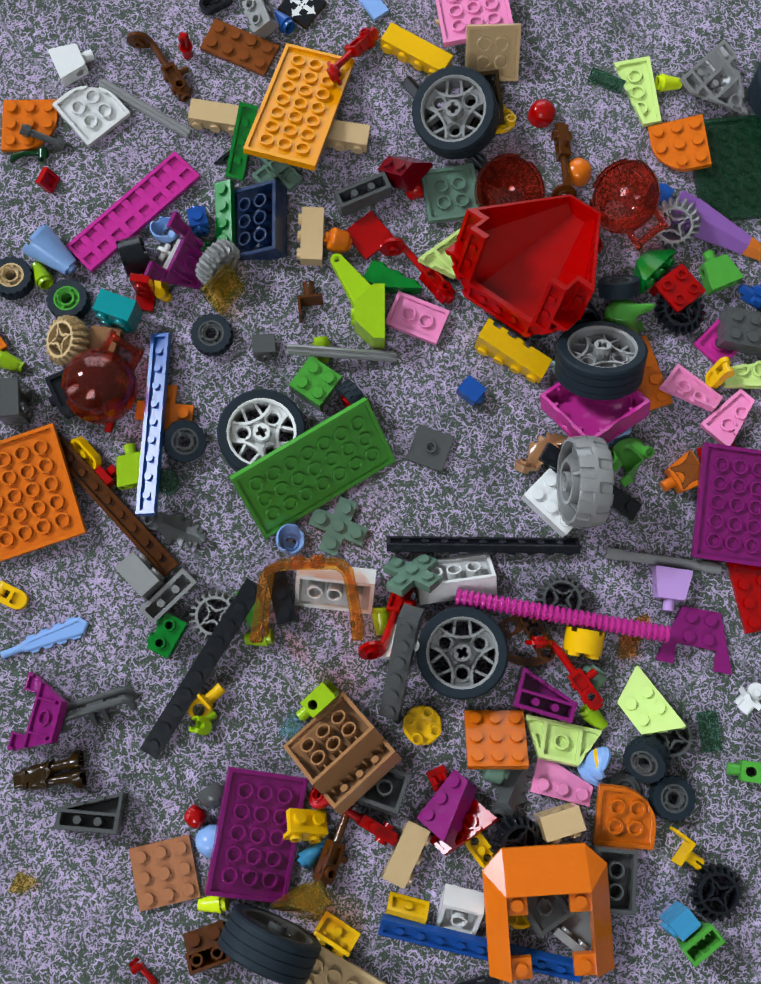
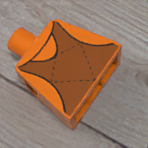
[660,450,700,494]

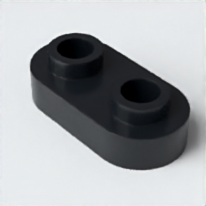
[199,0,233,15]

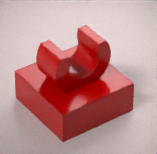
[35,167,61,194]
[95,464,117,488]
[426,764,449,792]

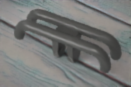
[61,687,138,733]

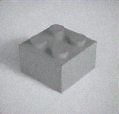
[115,552,165,600]

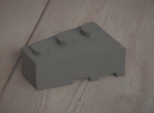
[54,792,127,836]

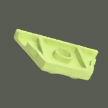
[417,229,460,279]
[617,666,687,736]
[525,714,602,767]

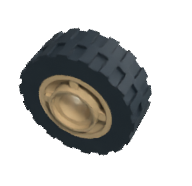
[0,256,35,300]

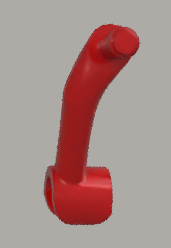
[129,958,159,984]

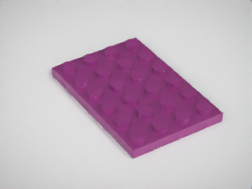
[691,442,761,567]
[204,766,308,904]

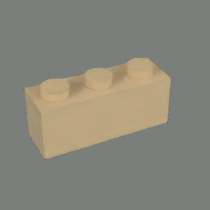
[297,207,325,266]
[382,819,432,889]

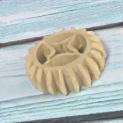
[45,315,90,367]

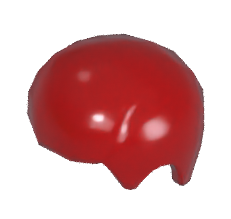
[528,99,556,128]

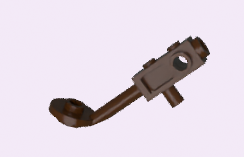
[127,31,191,102]
[551,122,577,197]
[312,802,356,888]

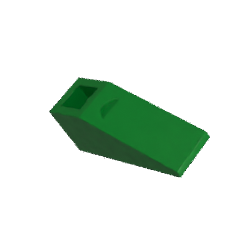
[363,260,422,294]

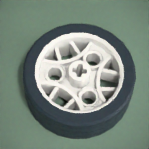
[217,389,306,472]

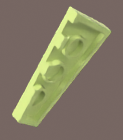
[614,56,661,127]
[722,360,761,389]

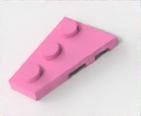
[658,363,723,412]
[700,389,755,446]
[530,758,593,806]

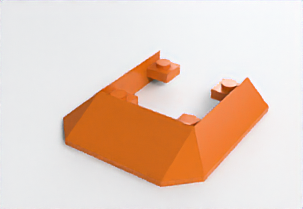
[482,842,615,984]

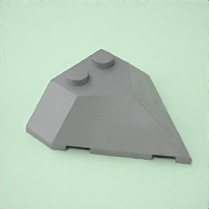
[680,39,748,115]

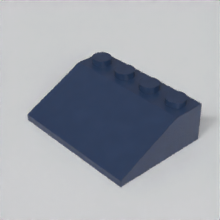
[234,179,287,260]

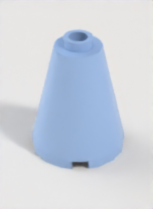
[23,224,77,275]

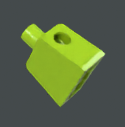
[116,443,141,490]
[296,679,341,722]

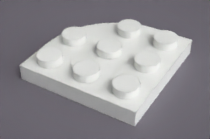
[52,86,131,148]

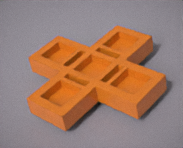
[135,385,194,434]

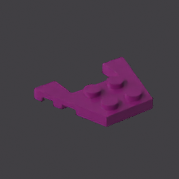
[143,211,204,290]
[655,606,732,675]
[7,672,68,751]

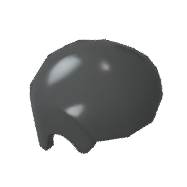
[196,781,225,808]

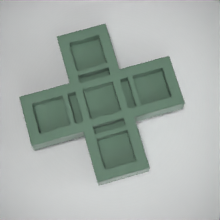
[252,157,303,192]
[308,496,369,557]
[383,553,442,597]

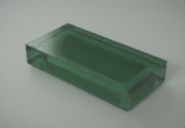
[587,67,626,95]
[695,710,723,753]

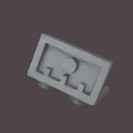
[551,903,591,951]

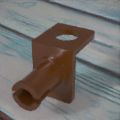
[297,280,323,323]

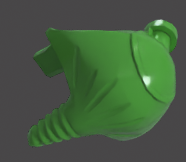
[601,299,655,334]
[611,437,655,487]

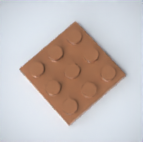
[129,834,201,912]

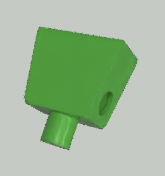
[699,249,744,296]
[726,759,761,784]
[676,921,725,967]

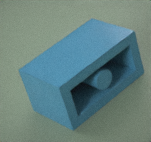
[659,901,702,941]

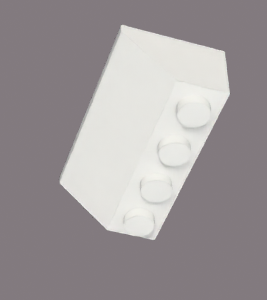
[416,553,497,605]
[294,561,377,614]

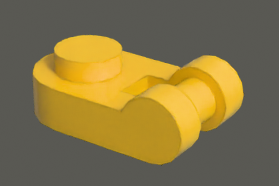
[154,280,172,303]
[705,357,735,389]
[0,580,29,610]

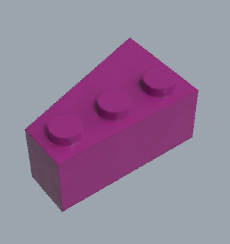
[511,667,577,723]
[416,769,478,850]

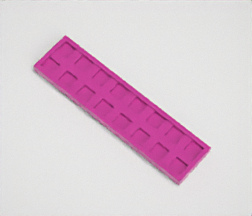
[66,151,201,273]

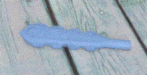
[0,616,89,659]

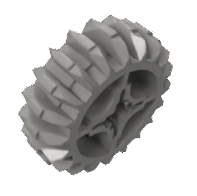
[650,197,701,248]
[195,238,240,288]
[189,590,241,642]

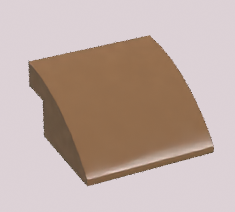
[283,692,402,816]

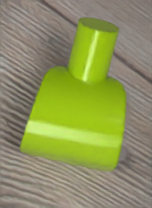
[188,711,217,736]

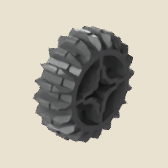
[534,574,587,627]
[646,710,698,764]

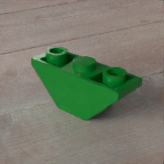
[633,249,675,294]

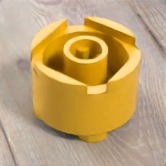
[562,626,605,660]

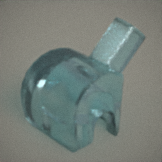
[278,710,301,740]

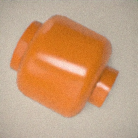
[323,227,352,254]

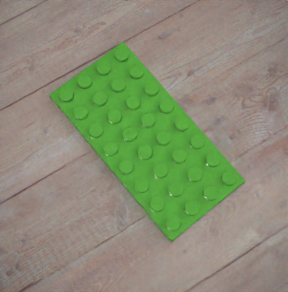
[229,397,396,539]

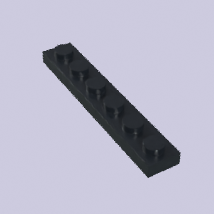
[538,443,642,521]

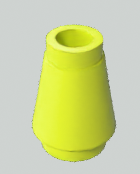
[654,73,682,92]
[197,896,229,914]

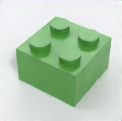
[289,356,342,411]

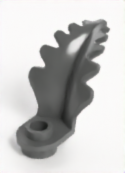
[144,511,208,548]
[490,759,533,825]

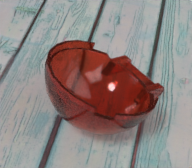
[474,153,545,207]
[589,158,670,251]
[61,329,144,425]

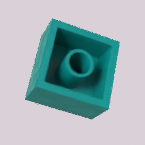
[92,288,143,334]

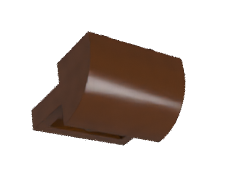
[183,920,233,976]

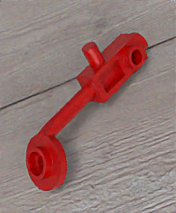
[326,27,379,86]
[380,238,456,305]
[358,587,416,660]
[525,636,604,711]
[309,786,400,846]

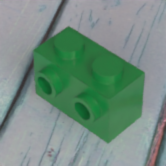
[146,612,189,659]

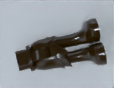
[13,749,87,790]

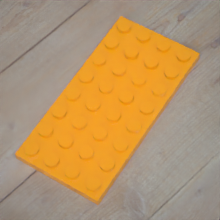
[243,43,355,171]

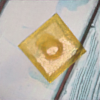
[200,264,246,315]

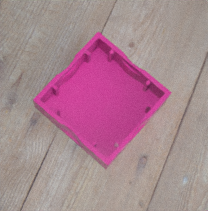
[540,382,650,443]

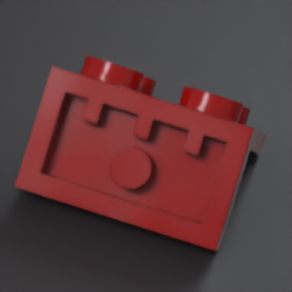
[649,263,705,313]

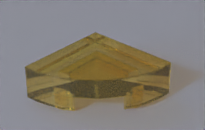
[8,871,37,893]

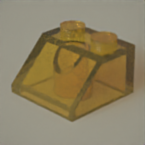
[270,880,332,917]

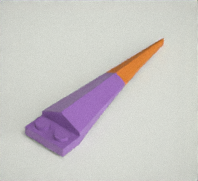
[663,190,761,261]

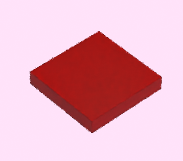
[345,211,394,261]

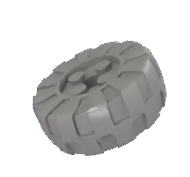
[556,435,615,528]

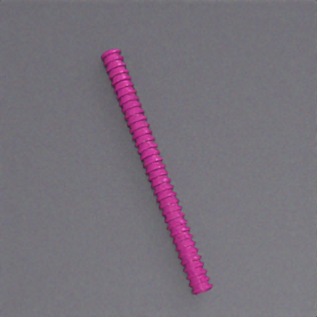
[455,588,671,643]

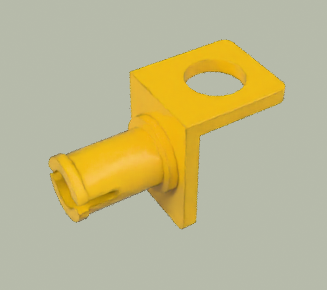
[187,683,226,722]
[669,826,705,870]

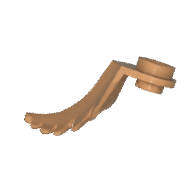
[514,433,568,474]

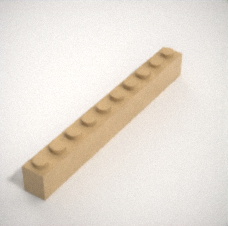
[188,98,370,154]

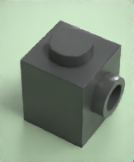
[252,333,280,360]

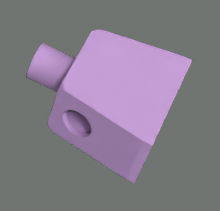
[652,565,693,612]

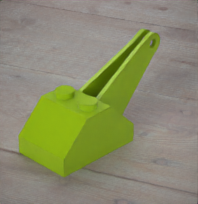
[330,253,385,349]

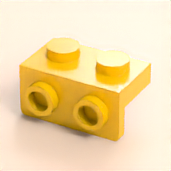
[283,808,328,844]
[313,910,361,958]

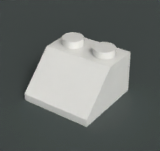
[435,883,484,935]

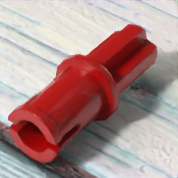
[178,31,193,60]

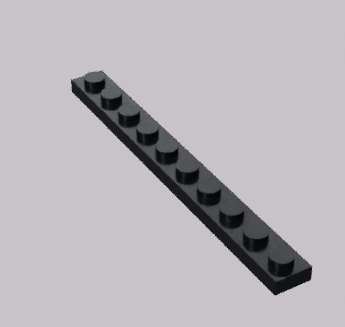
[386,536,581,555]
[140,578,264,759]

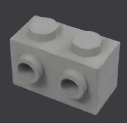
[242,0,280,39]

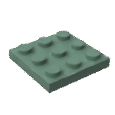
[421,164,482,224]

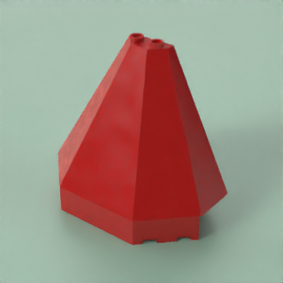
[445,194,601,337]

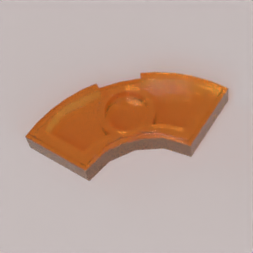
[617,613,650,660]

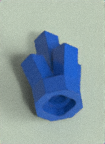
[738,283,761,311]

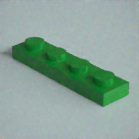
[225,102,259,181]
[215,179,236,246]

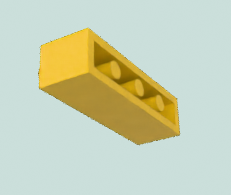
[380,22,453,76]

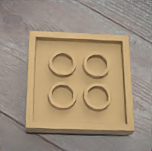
[465,23,521,81]

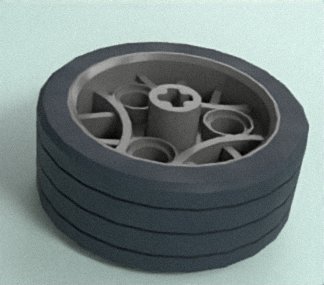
[217,904,321,984]

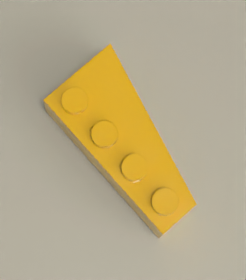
[474,318,552,383]

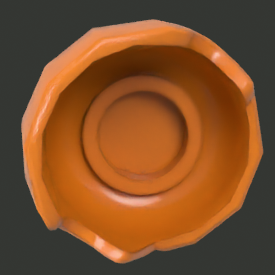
[568,157,591,187]

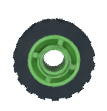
[46,279,91,319]

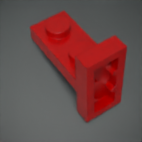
[129,273,156,313]

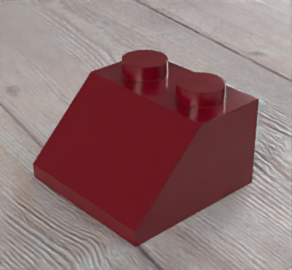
[377,156,433,192]

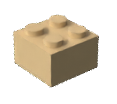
[534,802,587,844]

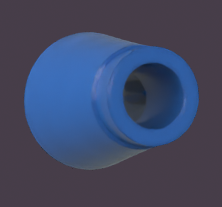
[273,9,295,34]

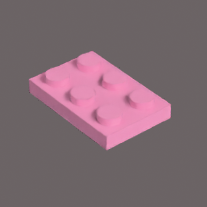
[385,290,450,346]

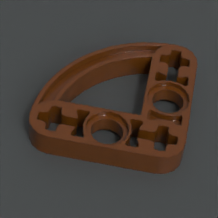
[492,614,555,666]

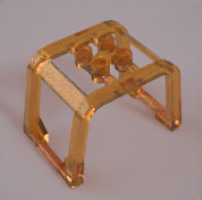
[250,555,365,643]

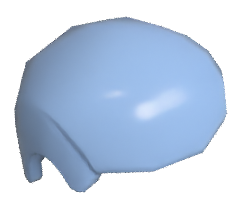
[149,216,179,244]
[275,524,305,555]
[195,824,217,859]

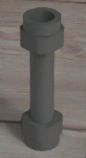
[19,123,66,151]

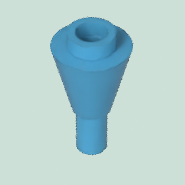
[297,836,330,870]

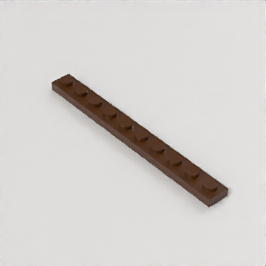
[57,430,179,577]

